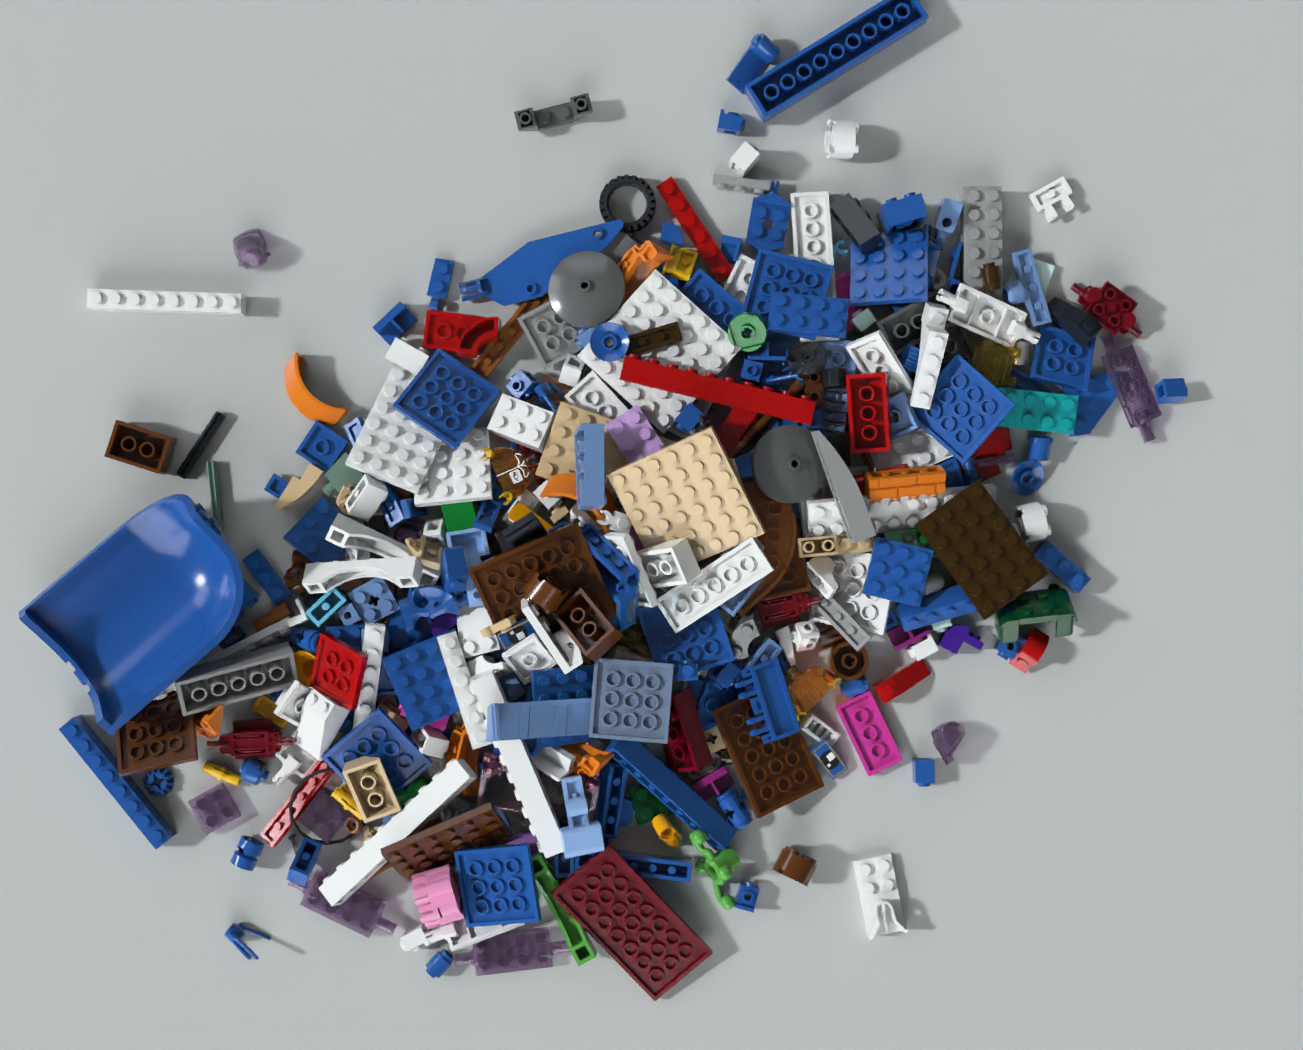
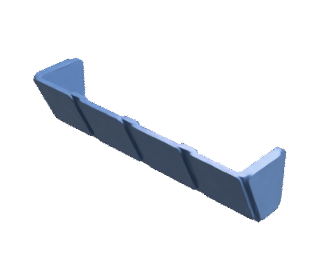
[486,698,592,742]

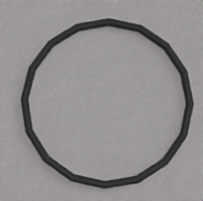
[289,768,366,845]

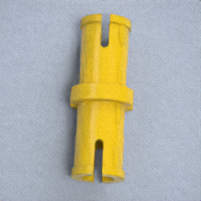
[202,760,242,787]
[331,786,362,820]

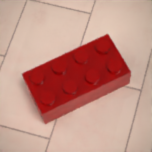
[846,371,893,453]

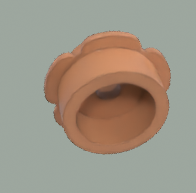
[345,815,363,834]

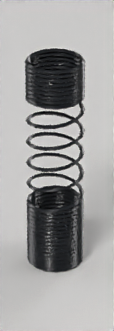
[822,368,851,467]

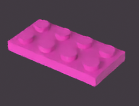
[835,690,903,776]

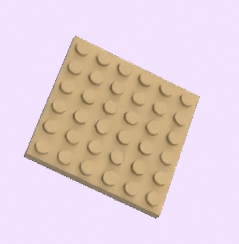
[607,426,765,562]

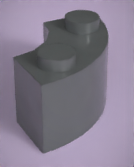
[729,608,763,662]

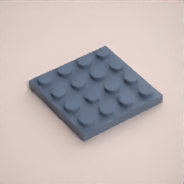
[588,658,674,744]

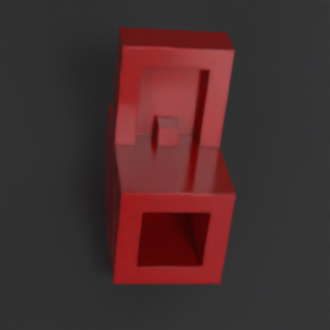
[1009,626,1050,673]

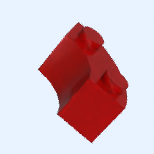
[457,317,499,358]
[972,427,1012,460]

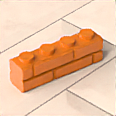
[864,465,946,502]

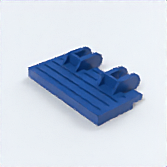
[734,657,801,744]

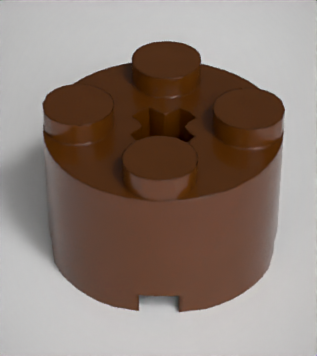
[523,568,570,614]
[828,641,869,680]
[772,846,817,886]

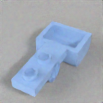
[446,528,490,608]
[559,775,604,859]

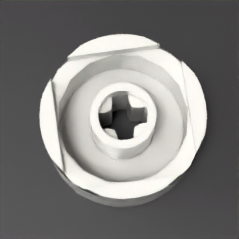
[824,119,859,159]
[1011,502,1051,543]

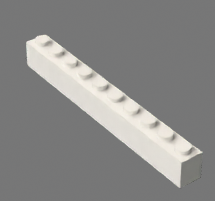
[469,668,563,858]
[319,759,477,906]

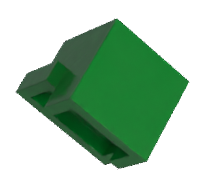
[441,501,480,532]

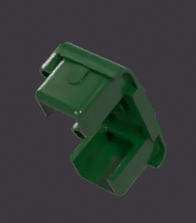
[994,584,1078,644]

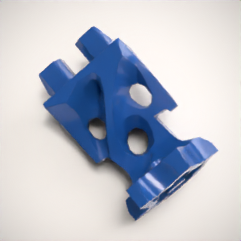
[399,582,469,643]

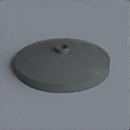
[548,251,626,328]
[751,425,826,503]

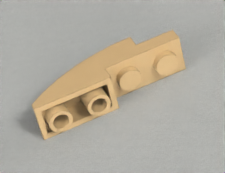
[797,534,874,558]

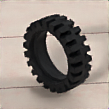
[599,174,656,234]

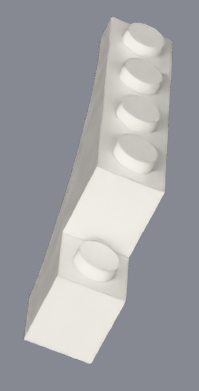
[910,302,949,410]

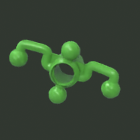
[689,829,740,910]

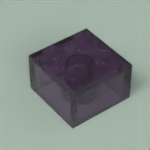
[297,786,352,843]

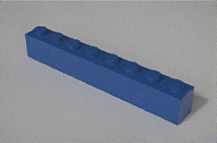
[59,715,177,849]
[605,739,737,851]

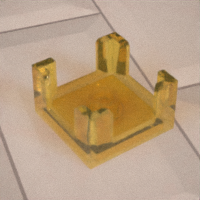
[973,340,1022,388]

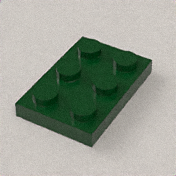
[628,772,685,825]

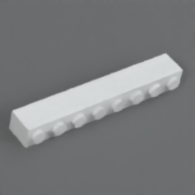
[87,288,247,316]

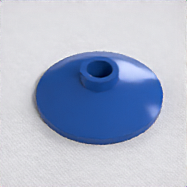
[590,322,629,362]
[1010,460,1044,496]

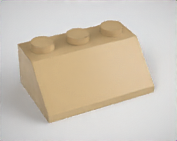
[342,756,402,823]

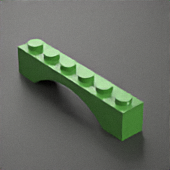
[532,851,597,966]

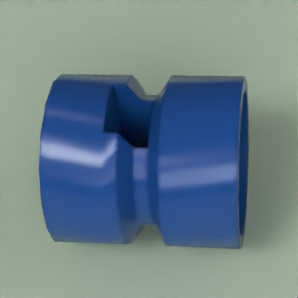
[230,835,265,871]

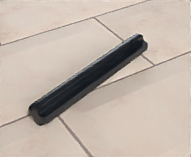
[176,411,225,479]

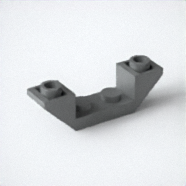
[514,93,593,131]

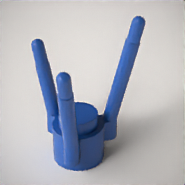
[762,365,804,395]
[533,380,569,414]
[224,923,271,960]

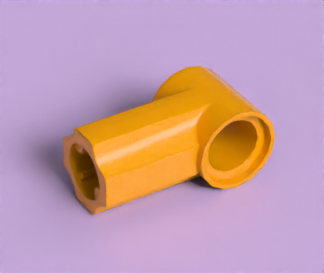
[652,814,682,847]

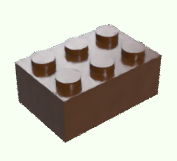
[104,420,177,475]
[553,588,624,662]

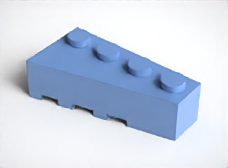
[574,423,607,510]

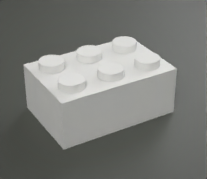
[487,393,556,453]

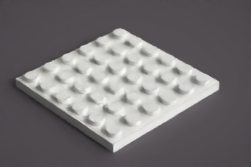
[577,269,741,434]

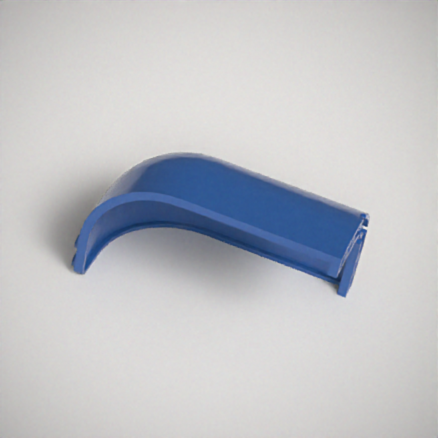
[18,494,244,736]

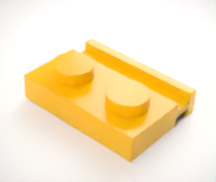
[662,245,699,282]

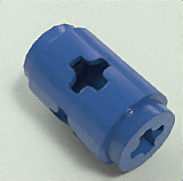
[289,625,324,654]
[716,787,753,830]

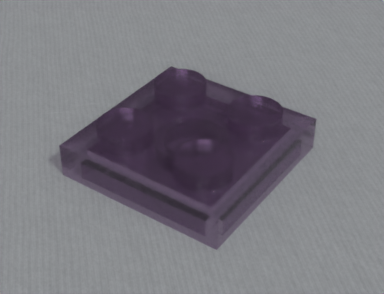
[188,782,241,835]

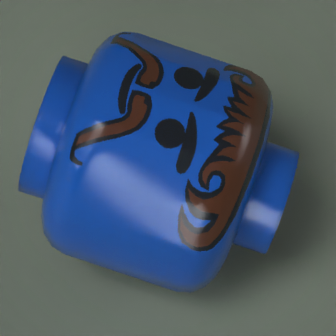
[218,626,246,650]
[239,758,270,785]

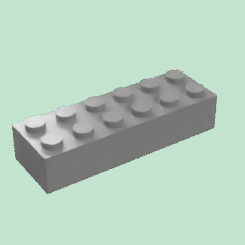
[960,186,1003,302]
[174,642,299,716]

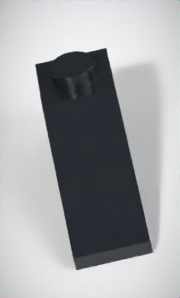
[1047,297,1103,348]

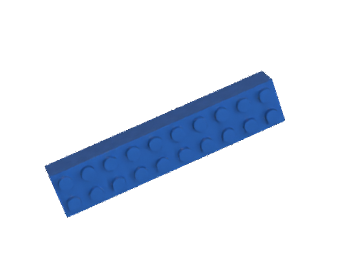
[744,0,929,123]

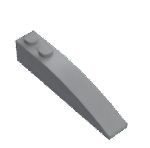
[811,430,877,543]

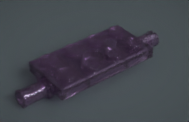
[1100,333,1162,443]
[288,869,397,938]
[454,927,571,976]

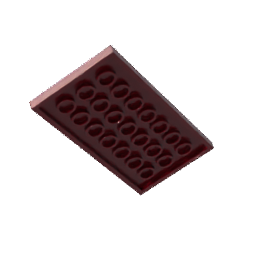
[551,843,713,1001]

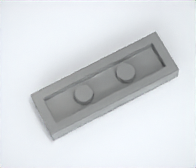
[712,174,771,195]

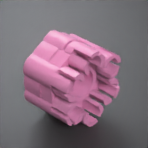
[411,864,465,929]

